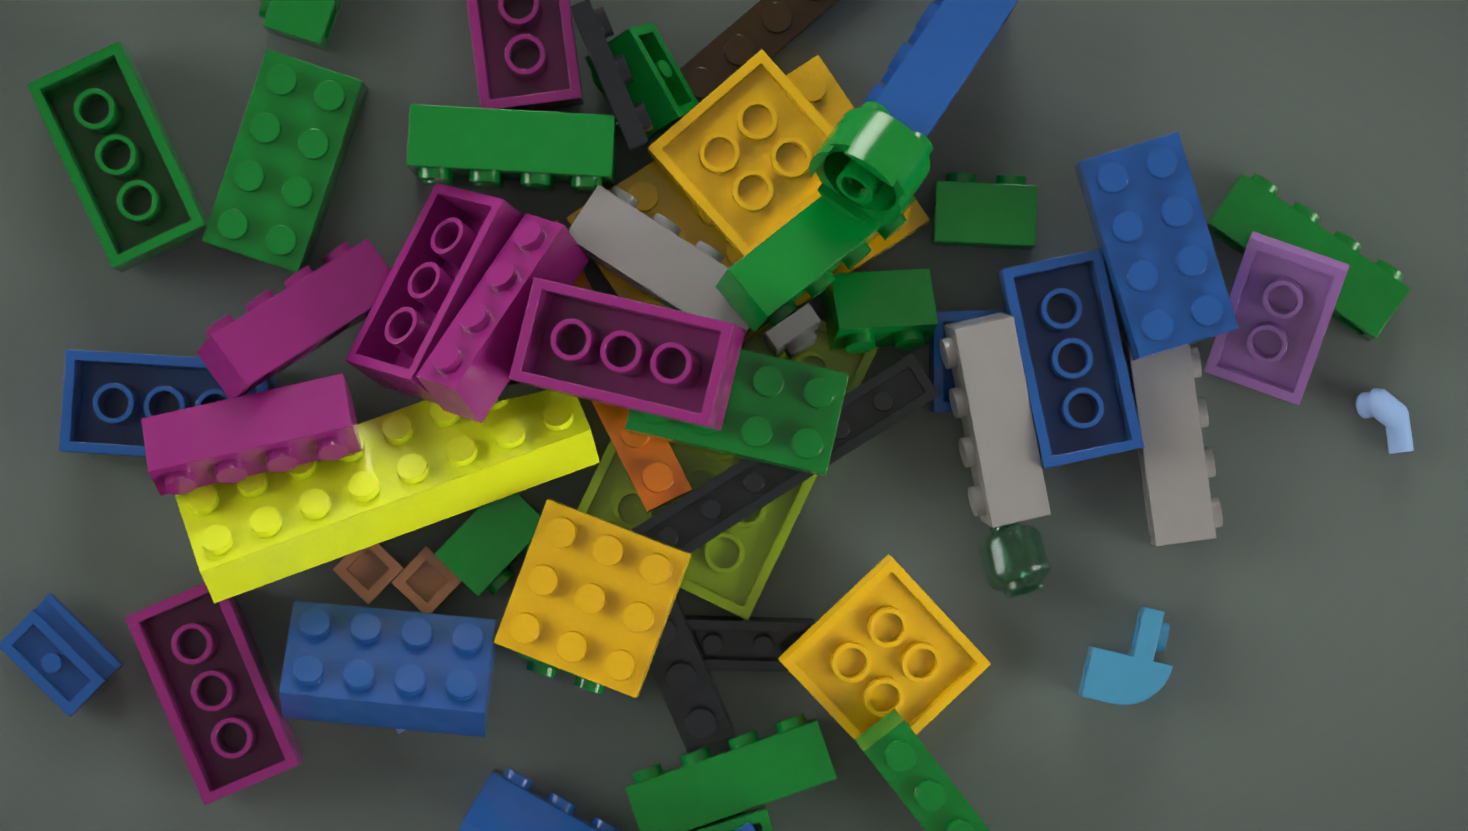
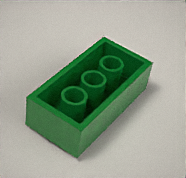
[26,41,209,273]
[202,49,368,274]
[407,104,618,194]
[625,349,849,477]

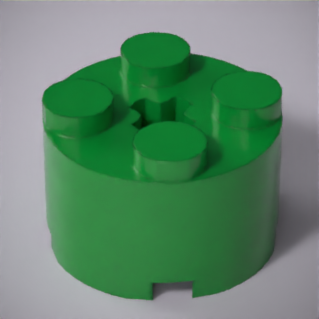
[809,101,933,226]

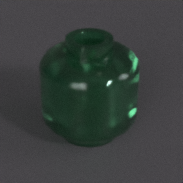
[978,522,1051,598]

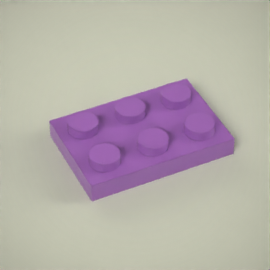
[1204,231,1350,405]

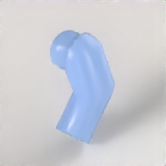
[1356,388,1414,454]

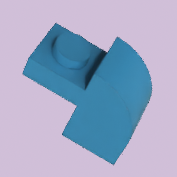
[1077,606,1173,705]

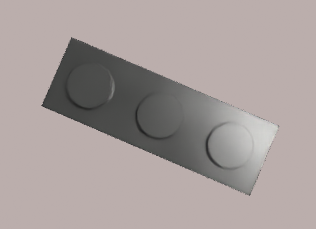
[764,303,821,360]

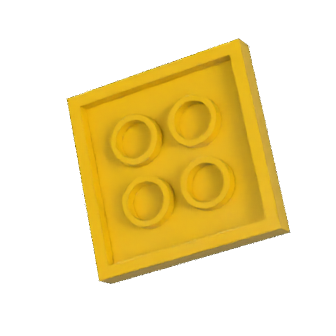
[648,49,833,258]
[493,499,692,698]
[778,554,991,740]

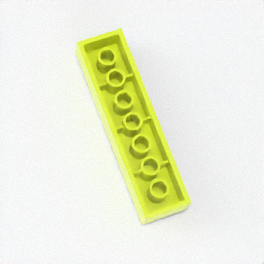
[175,390,600,603]

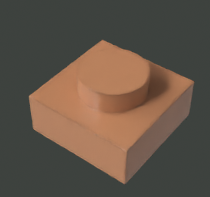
[332,543,405,605]
[391,546,462,614]

